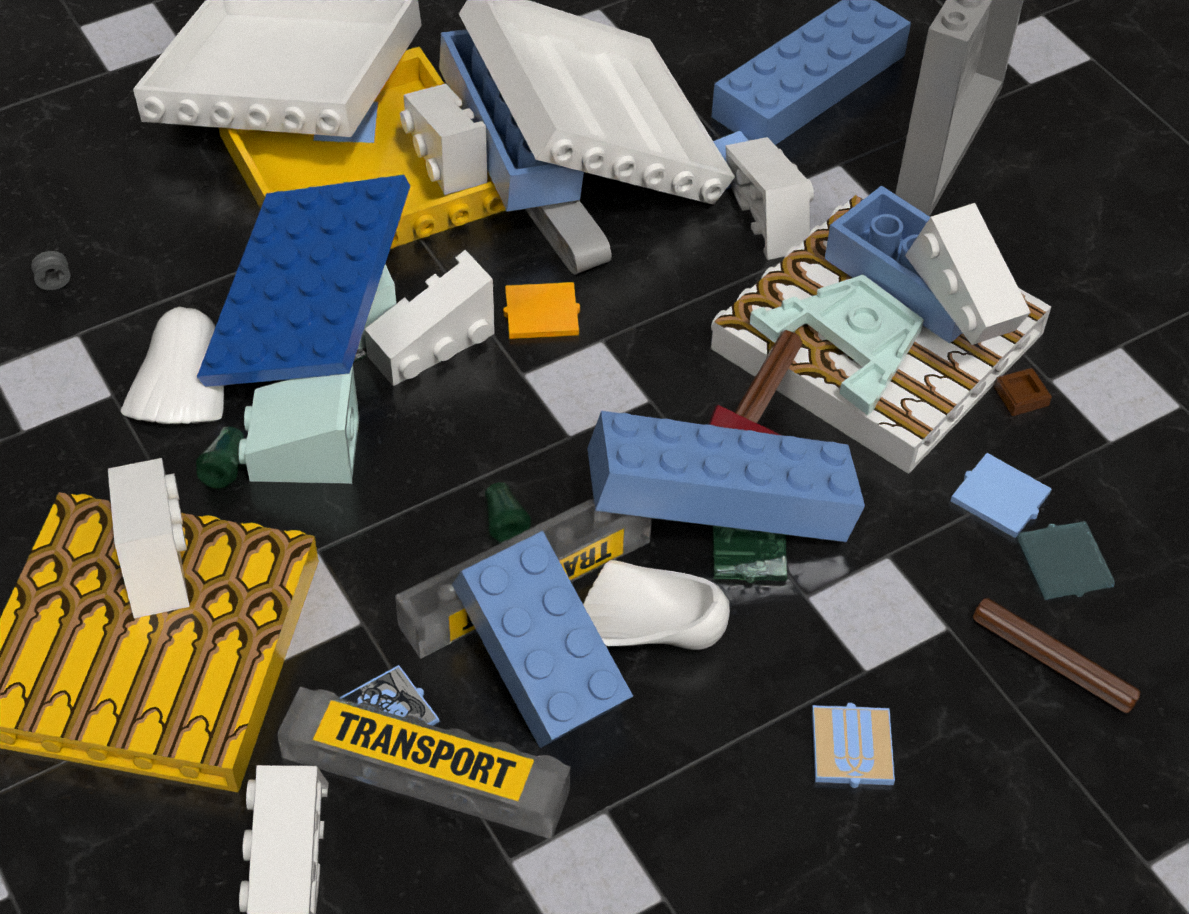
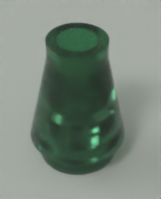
[196,427,245,488]
[485,482,531,545]

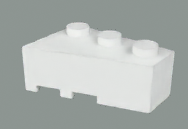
[400,84,487,195]
[725,137,814,260]
[905,203,1031,345]
[364,250,494,386]
[108,458,190,619]
[239,765,329,914]

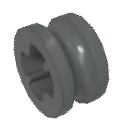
[31,251,71,290]

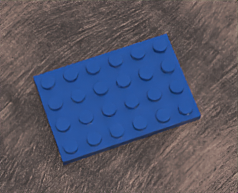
[197,175,410,387]

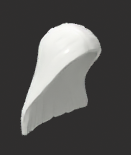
[121,307,224,424]
[583,560,730,650]

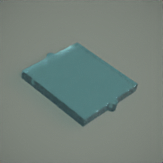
[1017,521,1115,600]

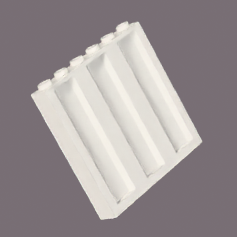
[459,0,735,205]

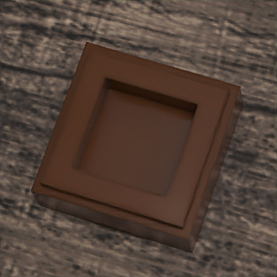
[994,368,1052,416]

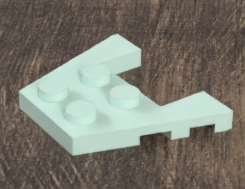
[750,275,924,415]

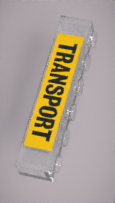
[395,498,652,659]
[277,687,570,839]

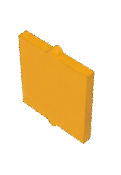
[503,282,580,339]

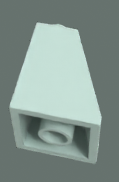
[239,365,359,484]

